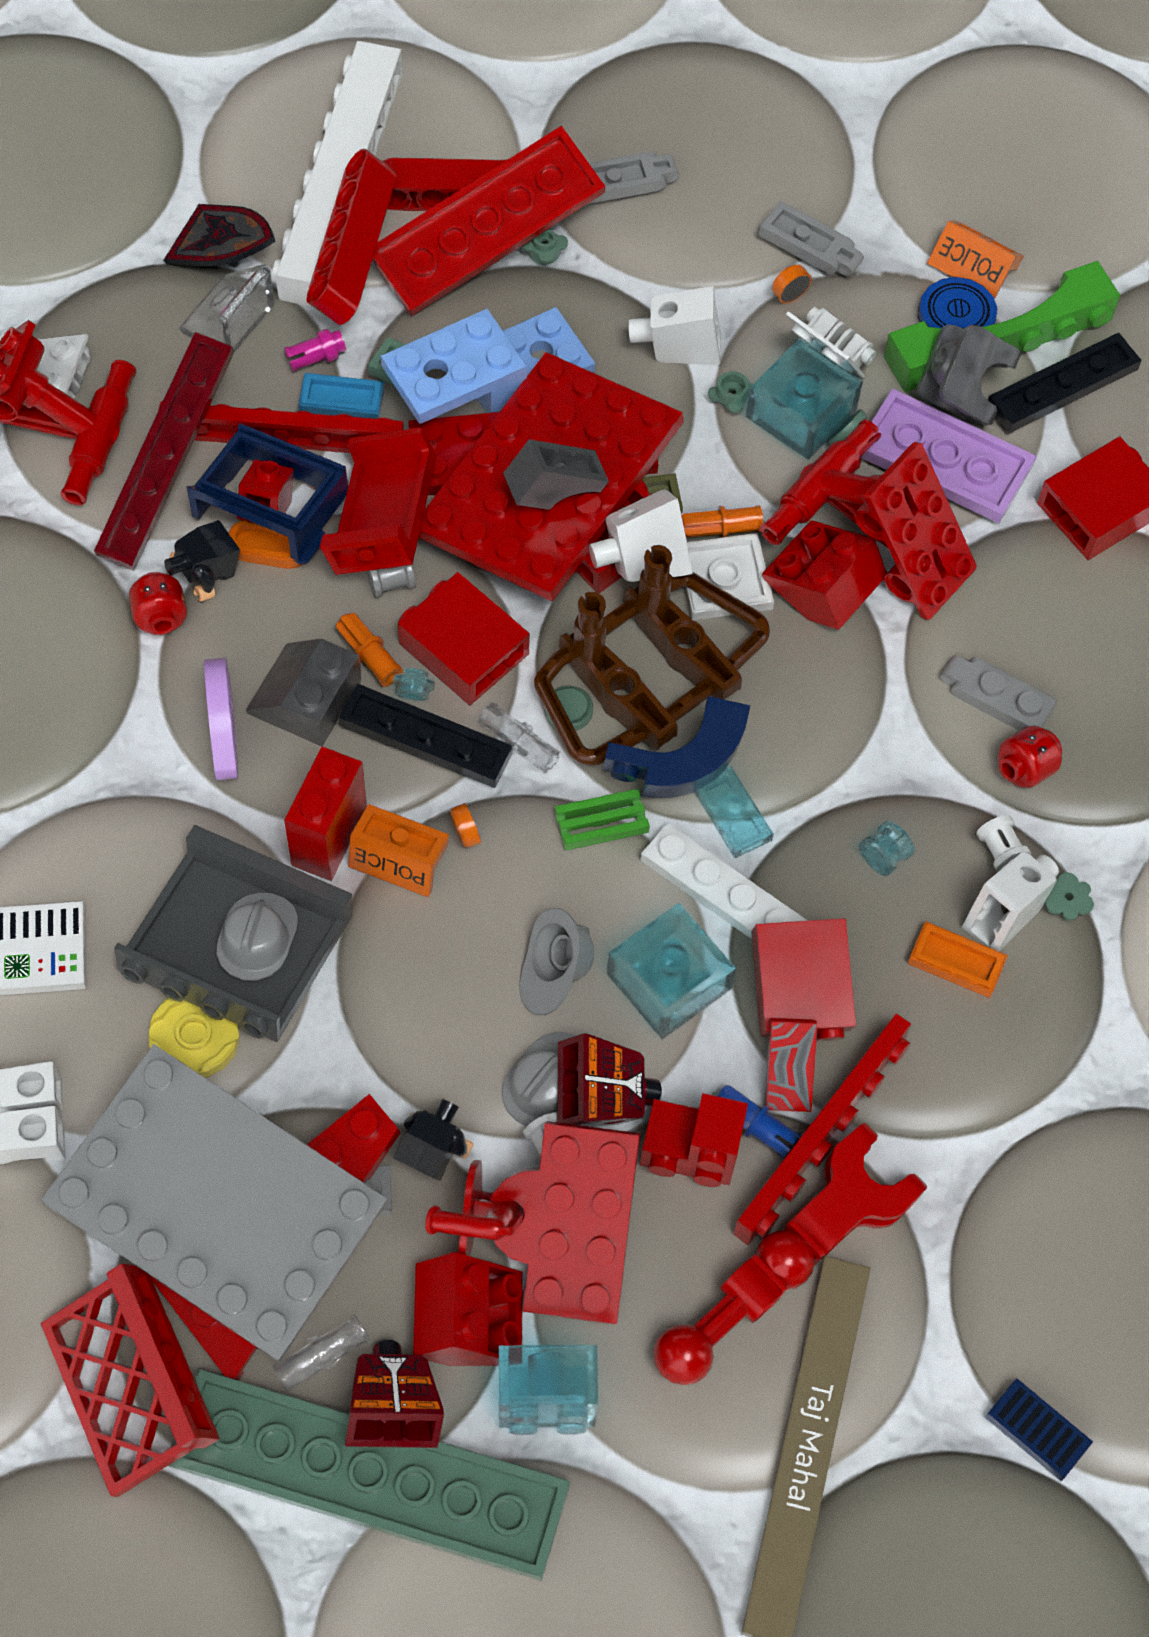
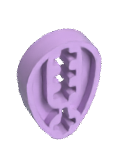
[204,657,238,781]

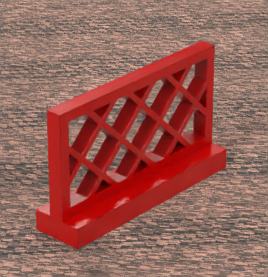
[40,1263,220,1497]

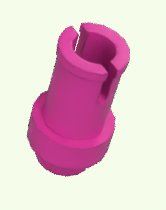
[284,328,346,372]

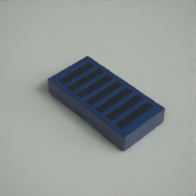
[985,1378,1093,1482]

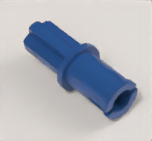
[717,1085,801,1159]

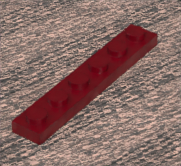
[94,332,234,570]

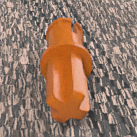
[681,505,763,538]
[336,612,403,687]

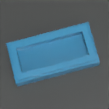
[298,373,384,419]

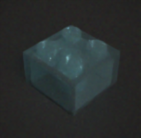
[745,339,863,460]
[607,903,736,1040]
[499,1345,598,1435]

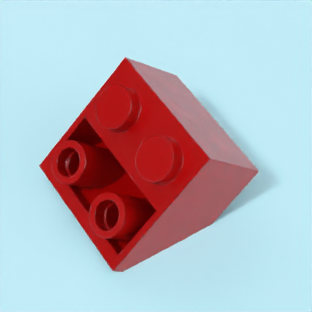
[762,520,887,630]
[413,1252,523,1366]

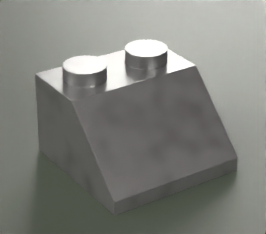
[246,638,362,747]

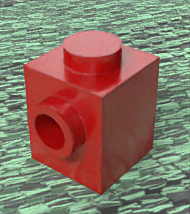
[237,459,294,523]

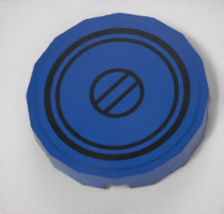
[918,277,998,329]

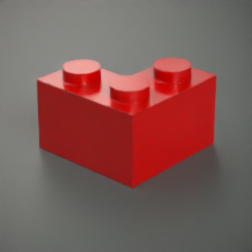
[640,1093,748,1187]

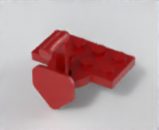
[425,1121,640,1325]

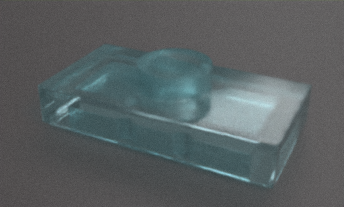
[694,766,774,858]

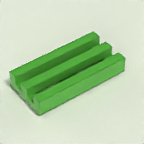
[555,788,650,851]

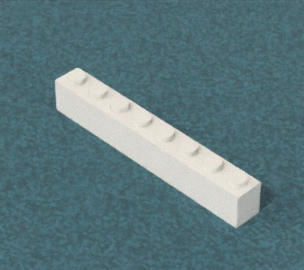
[272,40,402,307]

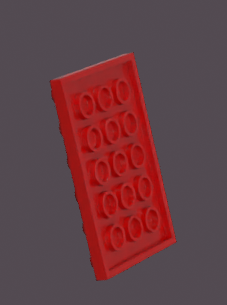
[419,352,684,602]

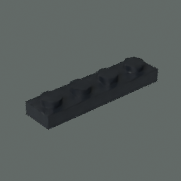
[988,332,1142,433]
[339,683,513,788]

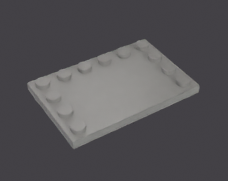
[40,1044,388,1363]

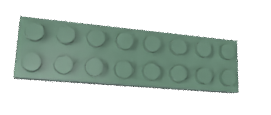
[168,1369,570,1581]

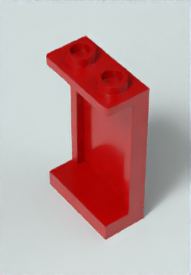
[320,428,436,575]

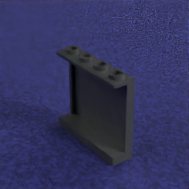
[114,825,352,1042]

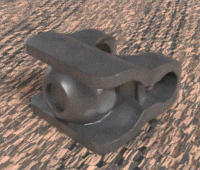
[917,325,1021,425]

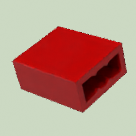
[1037,436,1149,560]
[398,572,530,706]
[284,746,367,881]
[751,918,856,1041]

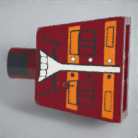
[558,1033,662,1127]
[345,1340,444,1448]

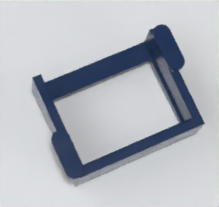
[187,423,348,565]

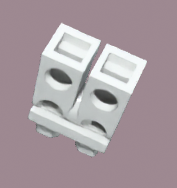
[0,1061,66,1164]

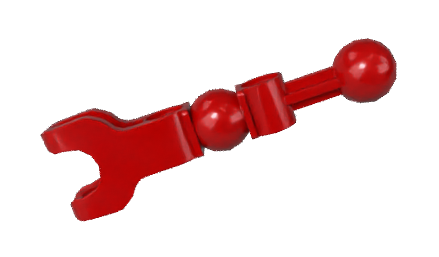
[653,1123,927,1385]

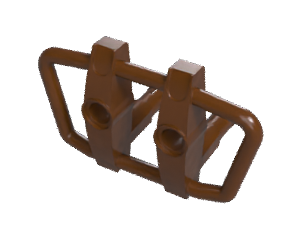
[534,545,770,766]

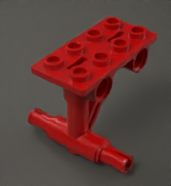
[0,320,136,505]
[759,419,977,620]

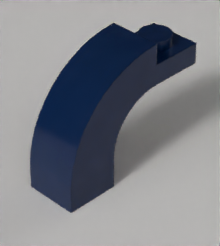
[603,696,751,798]

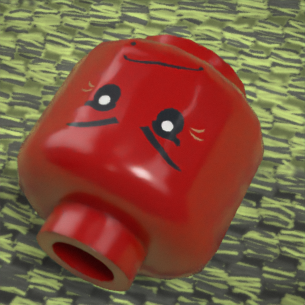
[129,572,187,635]
[998,725,1062,788]

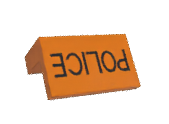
[927,221,1024,299]
[348,804,449,898]

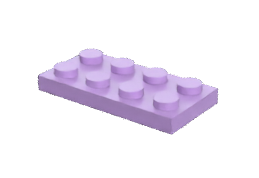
[861,388,1037,524]

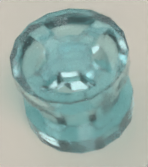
[859,821,915,876]

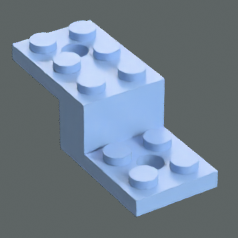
[381,307,595,424]

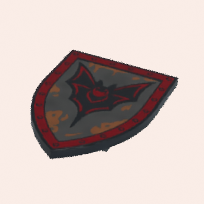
[163,204,276,267]

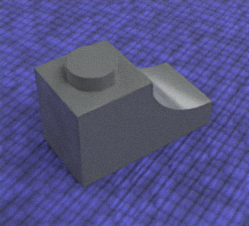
[503,440,609,510]

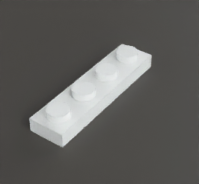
[640,823,808,939]

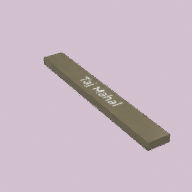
[741,1256,871,1637]

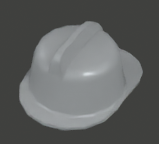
[216,893,298,981]
[519,908,594,1015]
[502,1032,576,1126]

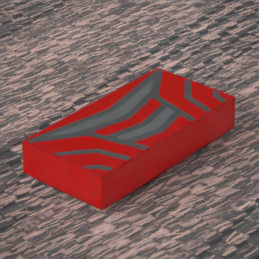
[764,1017,818,1112]

